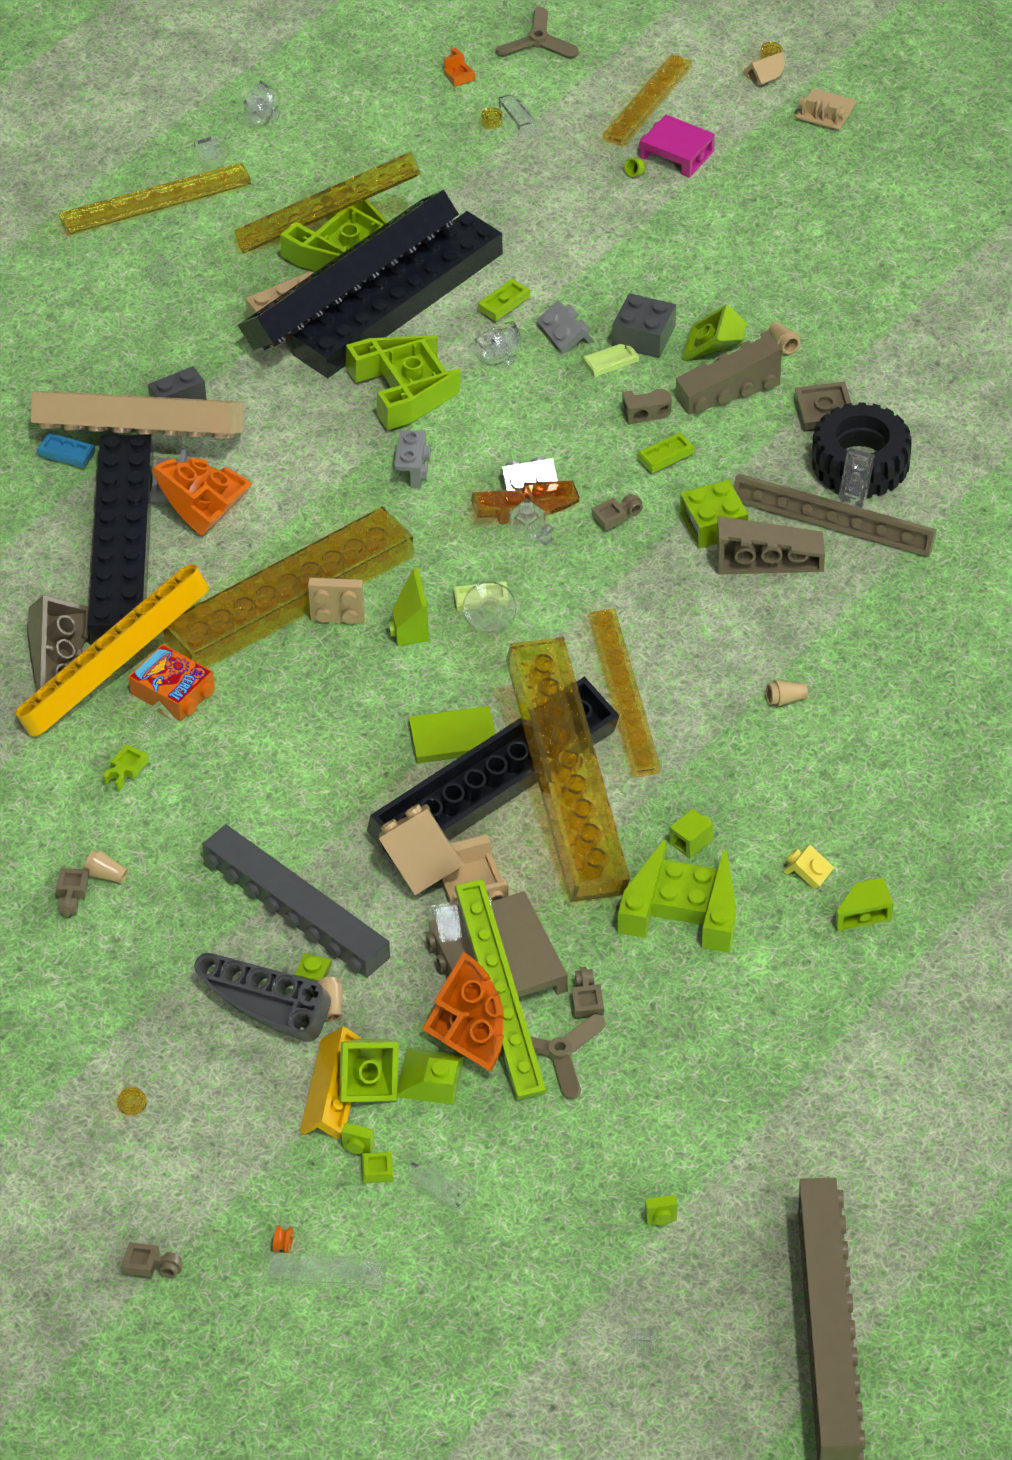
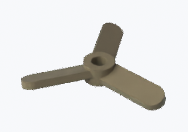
[496,7,579,59]
[530,1014,606,1100]

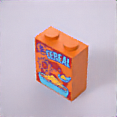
[128,644,215,722]

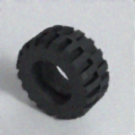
[812,402,912,498]

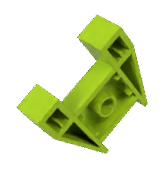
[280,182,388,271]
[346,335,461,430]
[618,840,737,953]

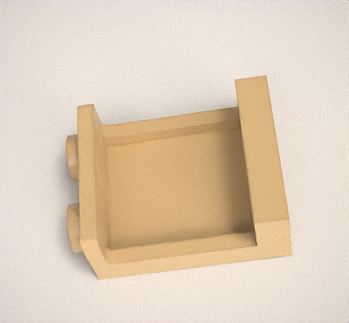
[379,804,463,895]
[441,834,509,913]

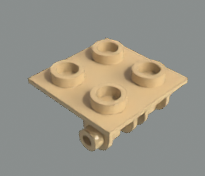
[795,88,857,131]

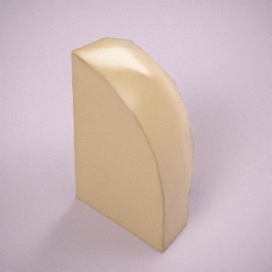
[743,52,785,85]

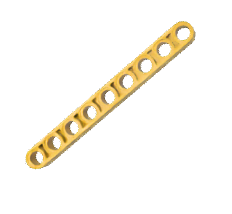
[15,564,209,737]

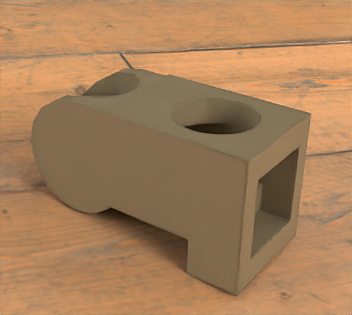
[622,389,672,425]

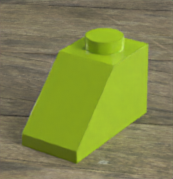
[836,877,894,931]

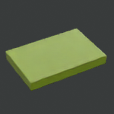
[409,706,496,764]

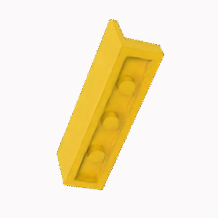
[300,1026,362,1139]

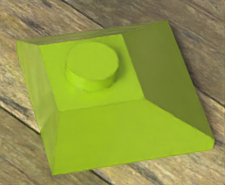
[682,304,747,361]
[388,568,429,646]
[339,1038,399,1102]
[397,1048,465,1105]

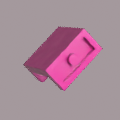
[639,114,715,178]

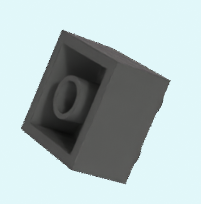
[612,293,676,358]

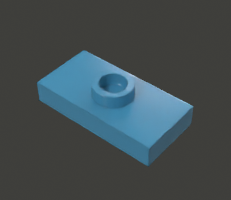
[37,433,95,468]

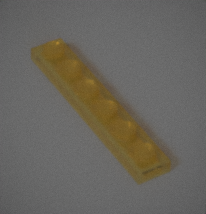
[603,54,692,148]

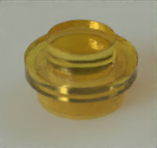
[117,1087,147,1115]

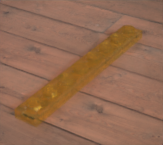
[234,151,421,254]
[59,163,251,235]
[589,608,661,778]

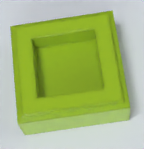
[362,1152,394,1183]

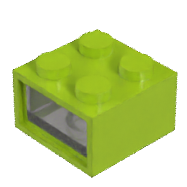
[680,479,749,549]

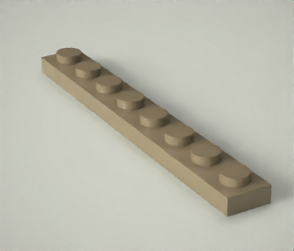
[734,474,937,556]

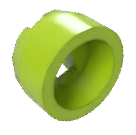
[624,157,646,177]

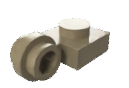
[591,494,643,531]
[56,868,89,917]
[572,967,604,1018]
[121,1242,183,1278]

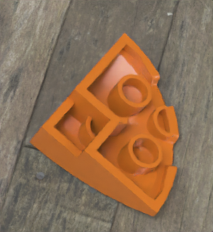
[152,458,252,536]
[422,952,504,1072]

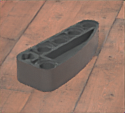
[194,953,331,1041]

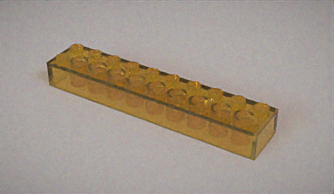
[163,506,414,668]
[506,637,630,902]

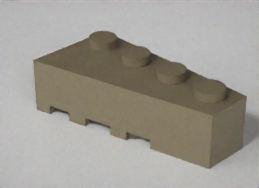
[675,330,782,415]
[717,516,825,575]

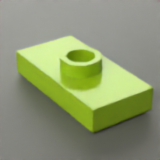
[637,432,695,474]

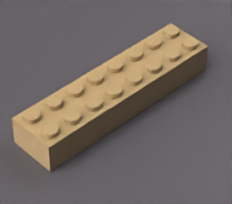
[31,391,244,438]

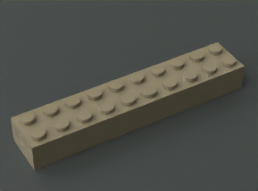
[798,1178,865,1460]

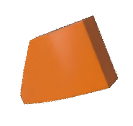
[444,47,476,87]

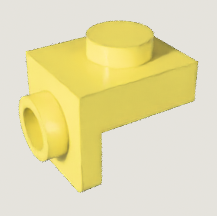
[783,845,834,889]

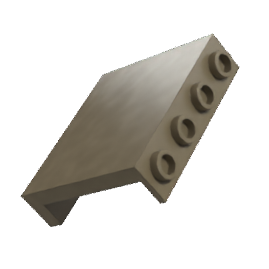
[426,891,568,997]

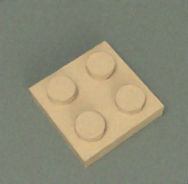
[308,578,365,624]

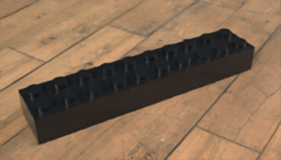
[238,189,459,351]
[291,211,503,379]
[88,434,154,645]
[367,676,620,861]

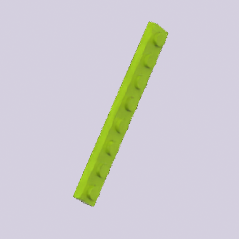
[455,879,546,1101]

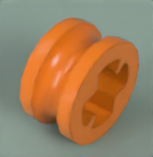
[273,1225,294,1255]

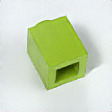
[669,809,713,859]

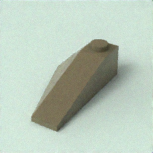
[28,595,89,690]

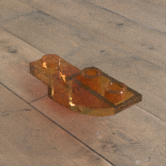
[471,480,580,524]

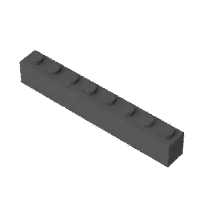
[202,824,391,978]

